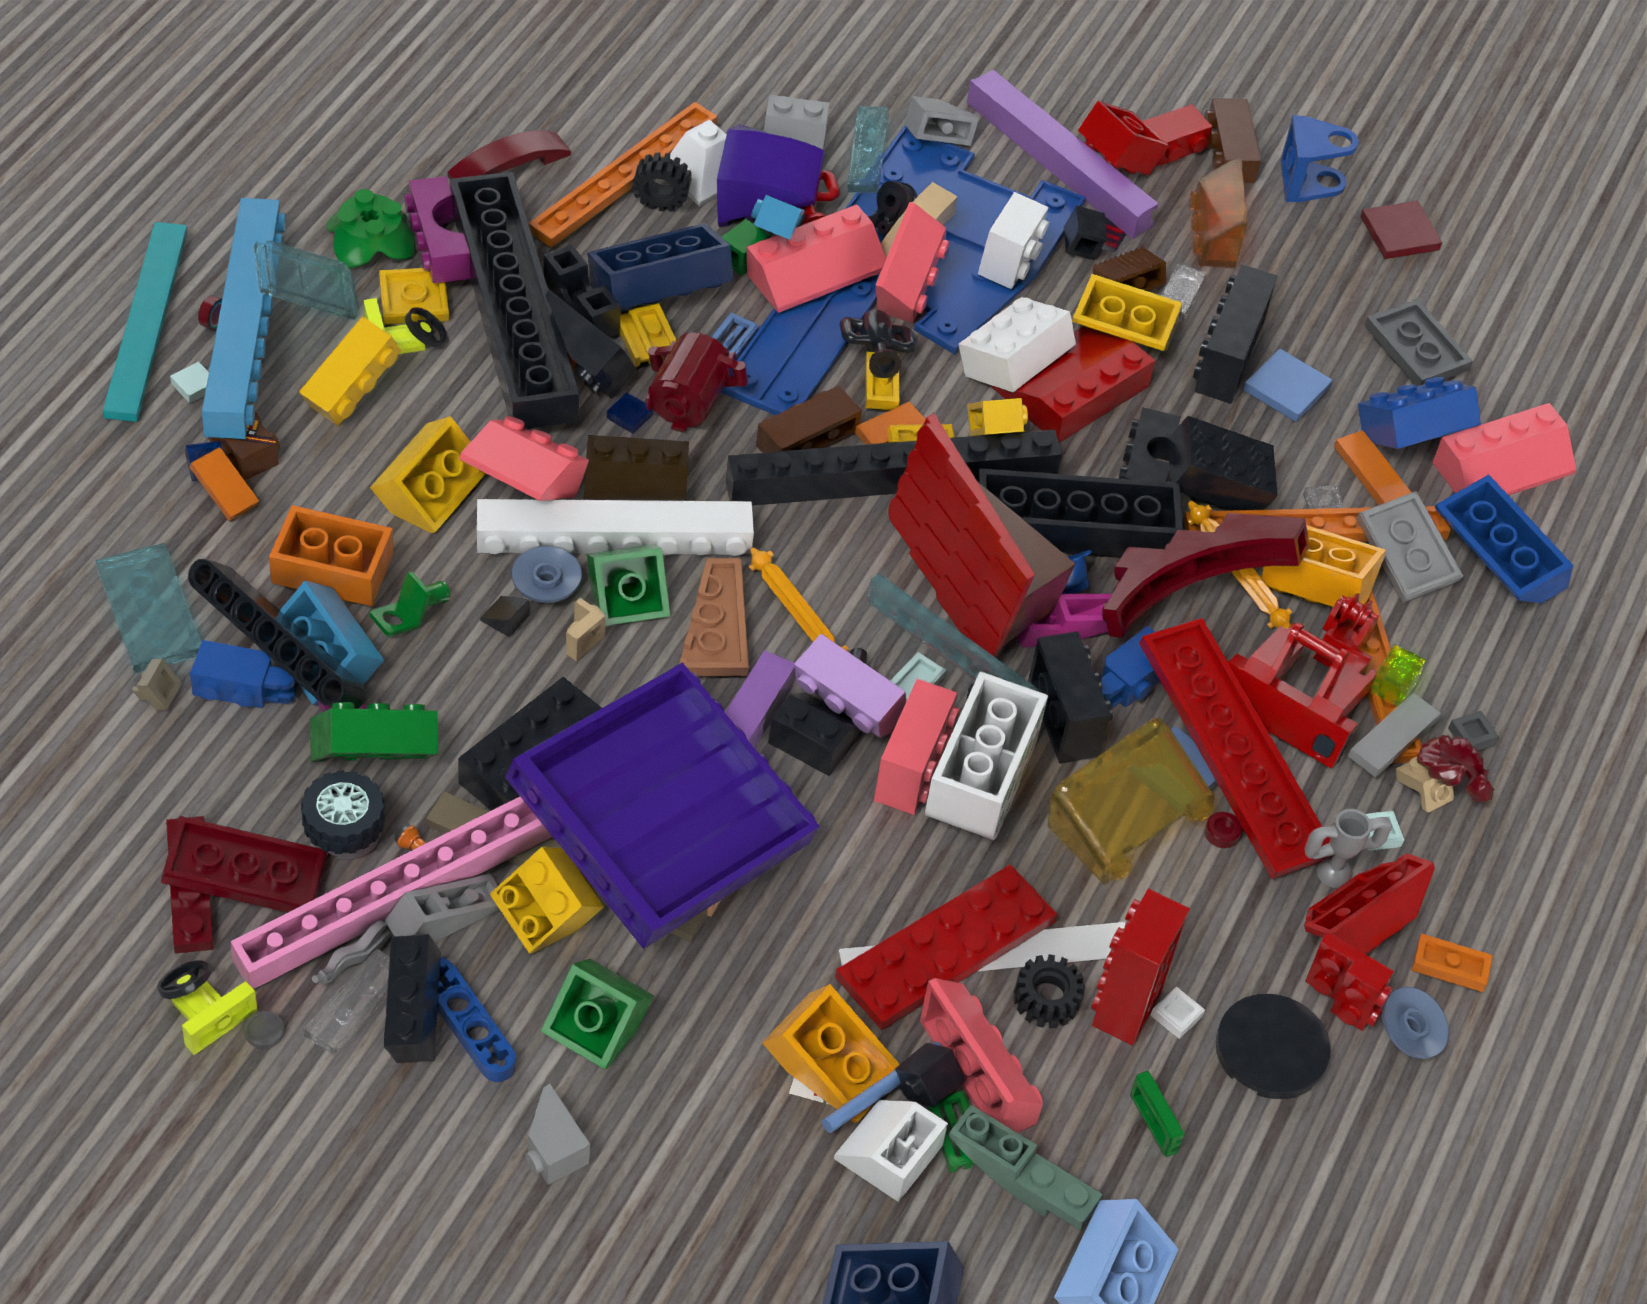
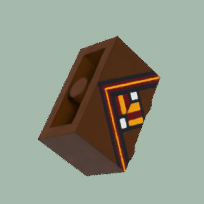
[208,411,280,481]

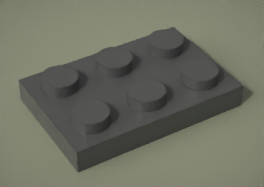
[1365,299,1473,386]

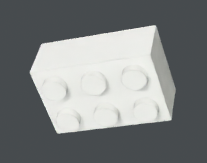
[959,297,1076,392]

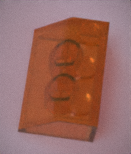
[1189,159,1247,268]

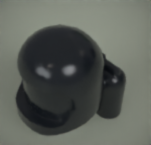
[868,181,918,234]

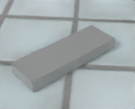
[1348,692,1441,778]

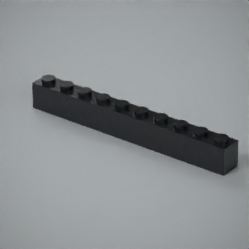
[726,430,1062,506]

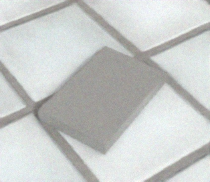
[1356,491,1463,603]

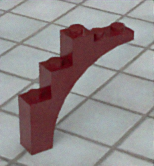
[1102,513,1310,638]

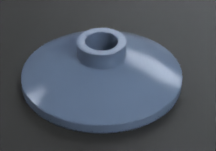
[512,546,582,603]
[1382,987,1449,1059]

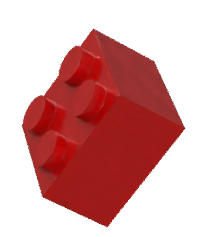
[1077,101,1169,175]

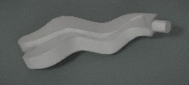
[312,920,392,985]

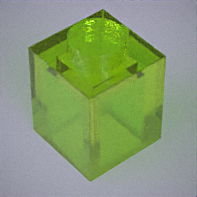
[1370,644,1426,706]

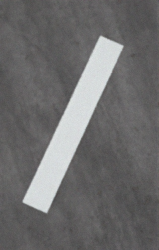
[839,922,1125,971]

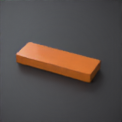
[1334,430,1412,505]

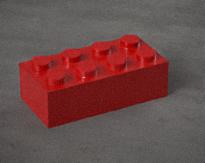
[1091,888,1190,1046]

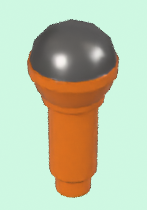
[394,824,426,850]

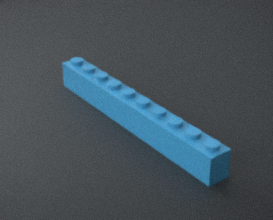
[202,198,286,439]

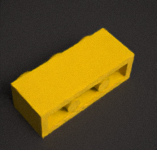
[299,316,401,426]

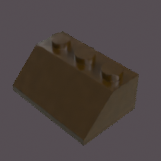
[584,435,689,501]

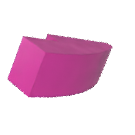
[1017,594,1112,647]

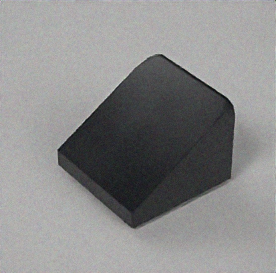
[480,596,530,637]

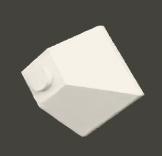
[670,120,727,207]

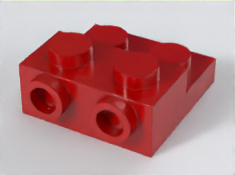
[1305,932,1394,1031]

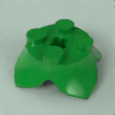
[326,189,415,270]

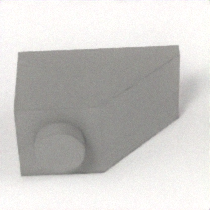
[904,96,979,146]
[525,1084,590,1185]

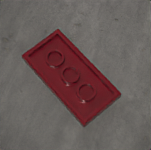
[161,816,327,912]

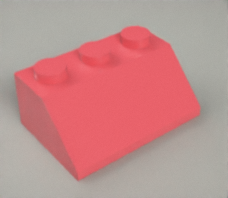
[876,202,950,323]
[459,416,589,501]

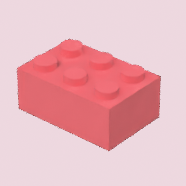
[874,679,960,815]

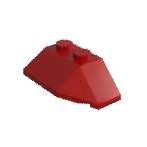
[1304,853,1435,954]

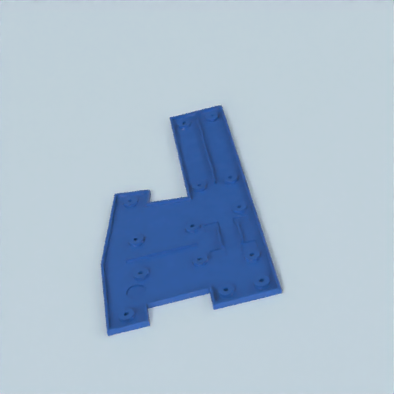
[720,125,1086,415]

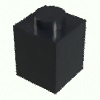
[1064,205,1107,260]
[895,1042,965,1107]

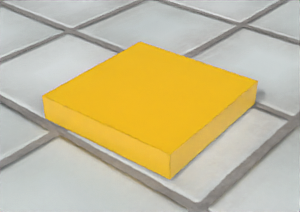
[379,268,449,325]

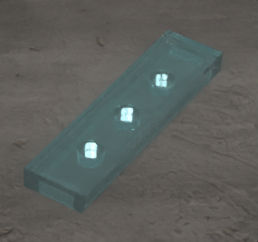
[847,107,889,193]

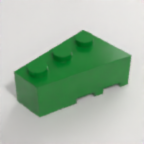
[310,702,438,762]

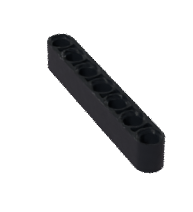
[188,559,366,709]

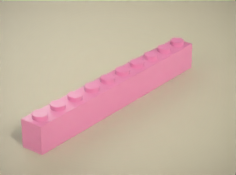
[230,797,553,989]

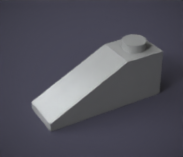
[385,874,500,942]

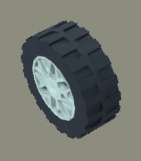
[301,770,385,854]

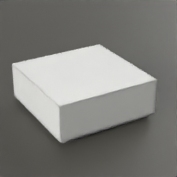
[1151,987,1205,1039]

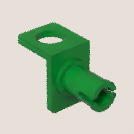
[369,572,450,637]

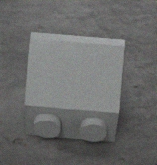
[764,95,830,150]

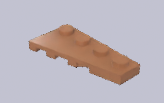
[679,558,749,676]

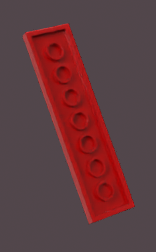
[1139,618,1333,879]

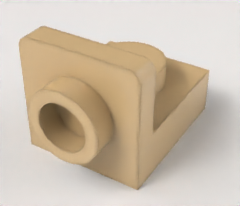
[566,598,605,662]

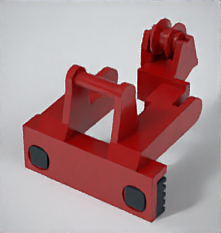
[1228,593,1379,769]

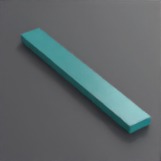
[103,222,188,422]

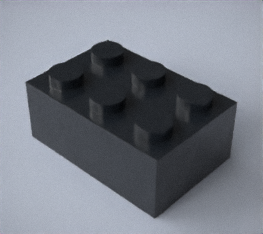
[1167,416,1278,510]
[1028,631,1113,764]

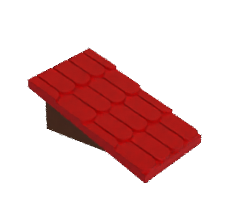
[888,413,1075,673]

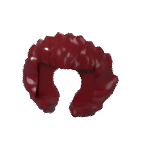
[1417,735,1495,803]

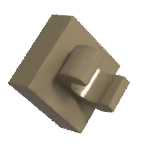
[132,658,182,710]

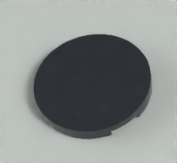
[1215,994,1331,1099]

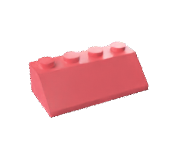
[746,204,886,313]
[1433,403,1576,495]
[920,978,1043,1133]

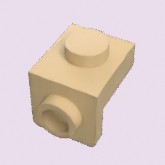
[1396,757,1454,812]

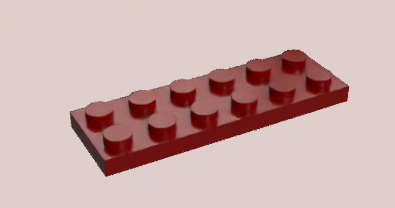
[835,864,1057,1030]

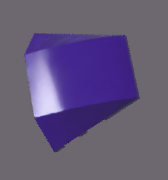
[717,124,825,227]

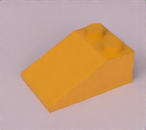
[762,984,900,1123]

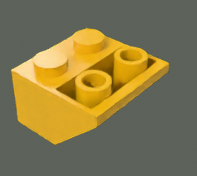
[490,847,604,954]

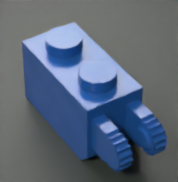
[1100,626,1160,708]
[190,640,296,708]

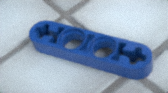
[438,957,515,1082]

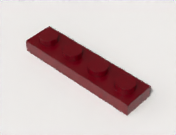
[166,816,214,954]

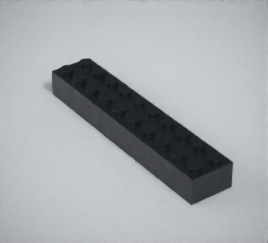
[450,171,579,429]

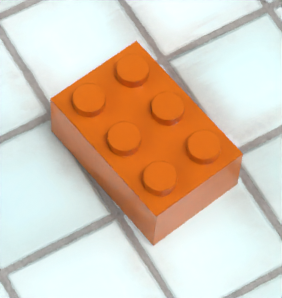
[269,505,394,607]

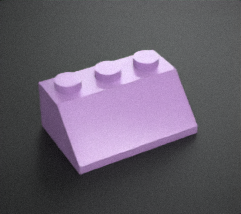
[794,634,906,738]

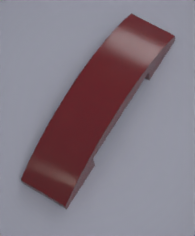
[448,130,571,179]

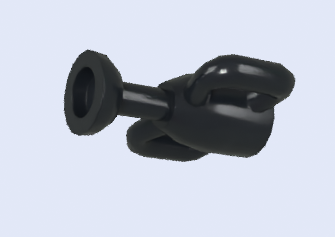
[839,310,916,378]

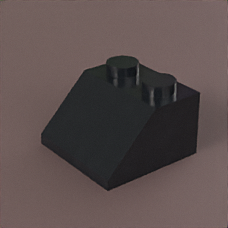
[768,692,863,776]

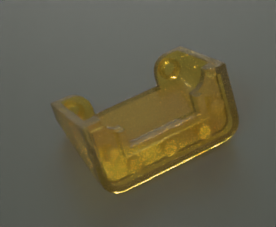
[1048,718,1215,885]

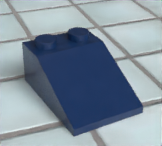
[823,1241,964,1304]

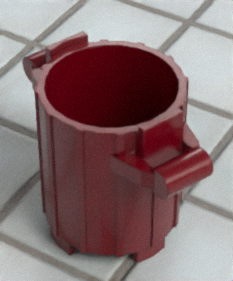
[645,332,749,432]

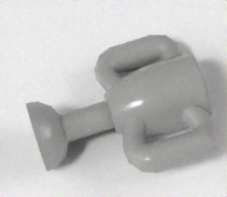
[1304,809,1392,888]

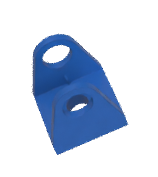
[1280,115,1359,202]

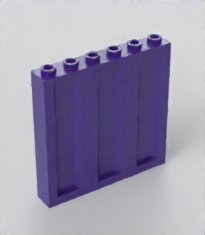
[505,662,820,949]

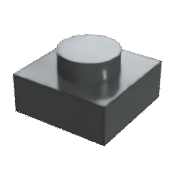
[1448,711,1499,751]

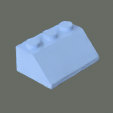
[1054,1199,1179,1304]

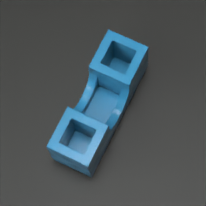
[751,195,805,240]

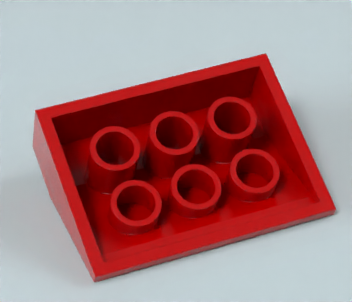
[991,326,1155,443]

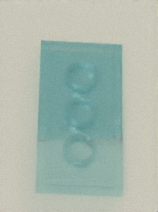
[95,543,202,673]

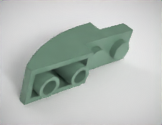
[949,1105,1103,1231]

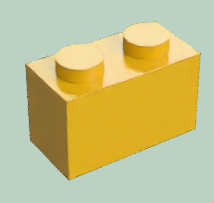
[967,398,1028,436]

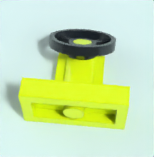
[363,298,446,368]
[157,960,257,1055]

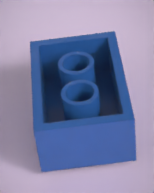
[1358,377,1481,449]

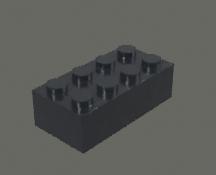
[1193,264,1278,404]
[458,677,602,811]

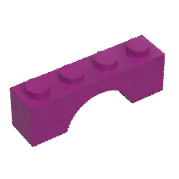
[404,176,471,283]

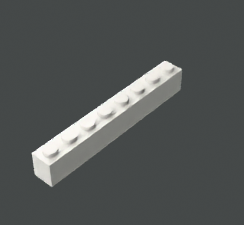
[477,499,754,556]

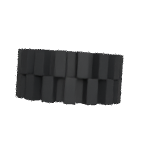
[632,152,692,212]
[1013,954,1085,1028]

